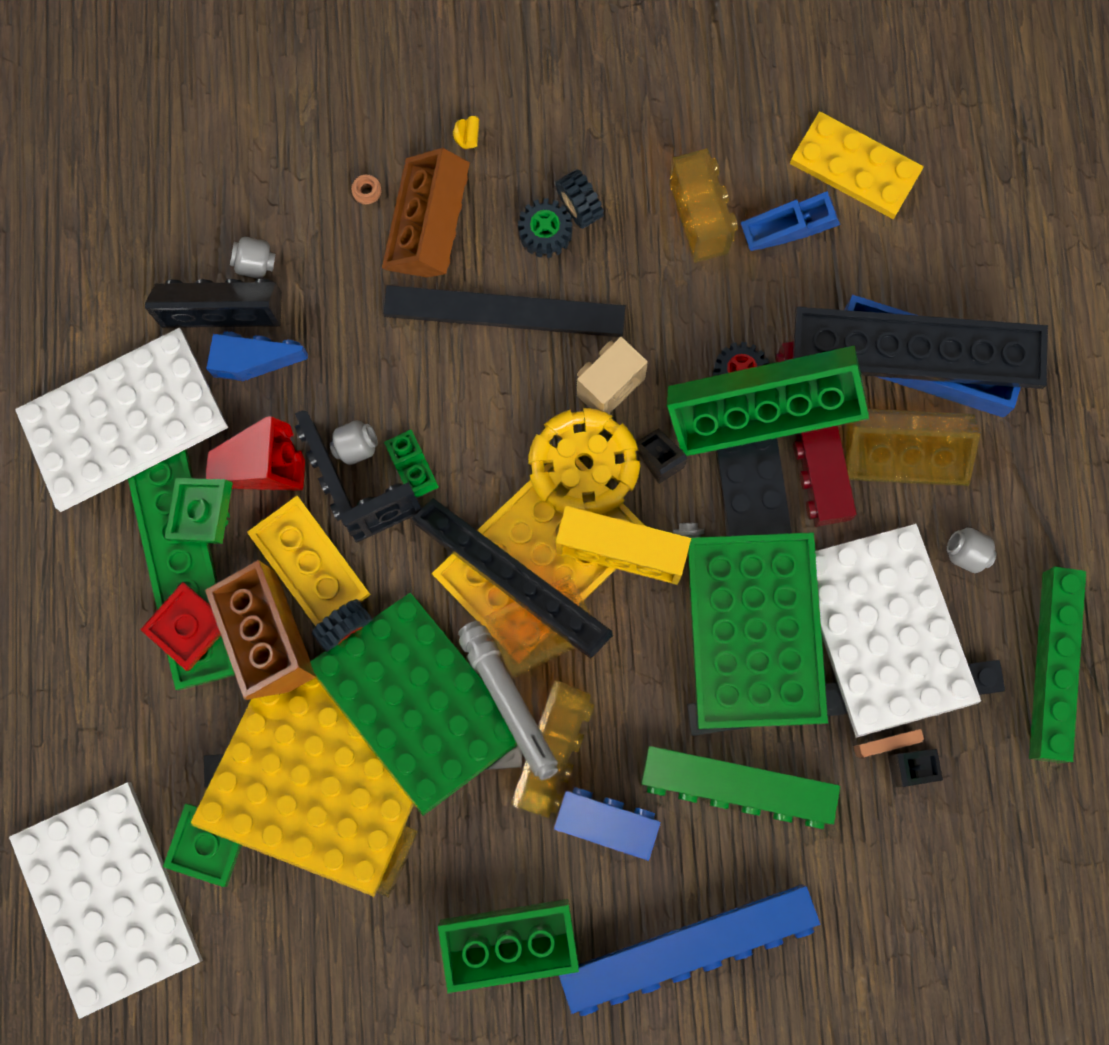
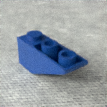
[206,332,308,381]

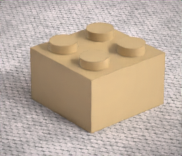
[577,337,648,414]

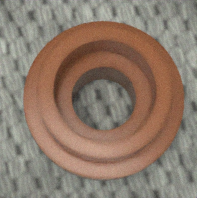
[352,175,382,204]

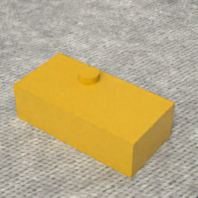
[555,505,691,585]

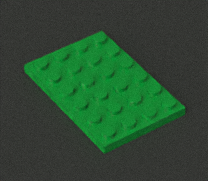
[688,533,828,729]
[310,592,518,816]

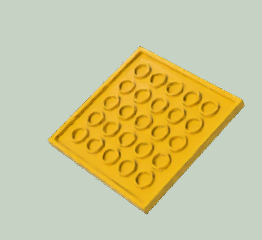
[191,678,414,897]

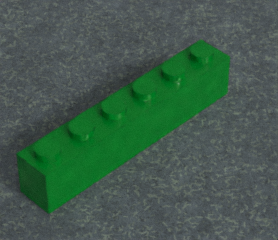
[1029,567,1086,763]
[641,746,840,829]

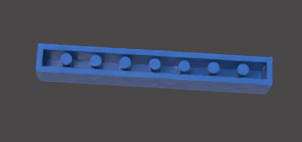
[559,884,821,1016]

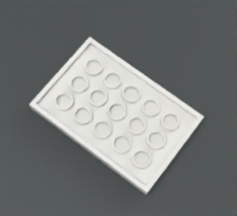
[15,327,228,512]
[815,524,981,737]
[9,782,203,1019]

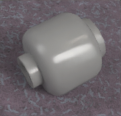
[230,237,275,279]
[330,420,378,465]
[947,527,997,573]

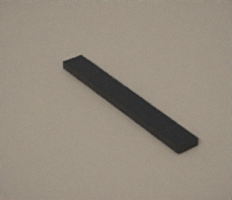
[383,285,626,337]
[411,498,613,659]

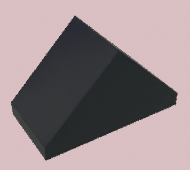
[636,428,688,484]
[888,749,943,787]

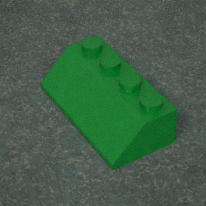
[438,899,579,993]

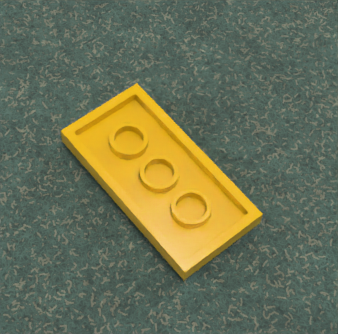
[790,111,924,220]
[247,496,371,627]

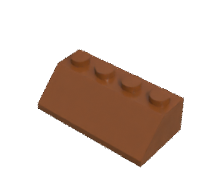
[382,148,470,278]
[205,560,316,700]

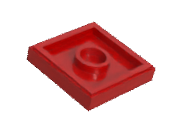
[140,582,221,671]

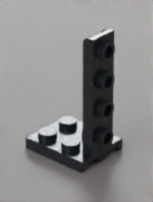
[294,410,422,543]

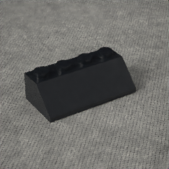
[145,279,282,328]

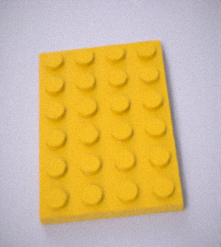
[431,458,645,664]

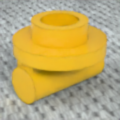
[453,116,479,149]

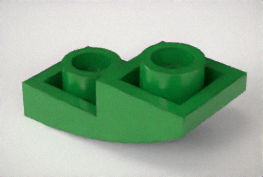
[384,429,439,498]

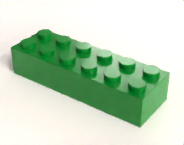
[667,345,869,456]

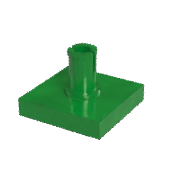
[165,478,233,544]
[163,803,242,888]

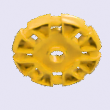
[528,408,640,515]

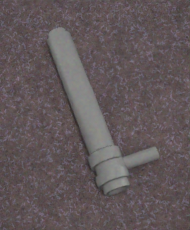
[458,621,558,780]

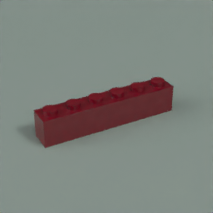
[775,341,857,527]

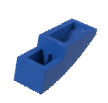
[740,191,840,251]

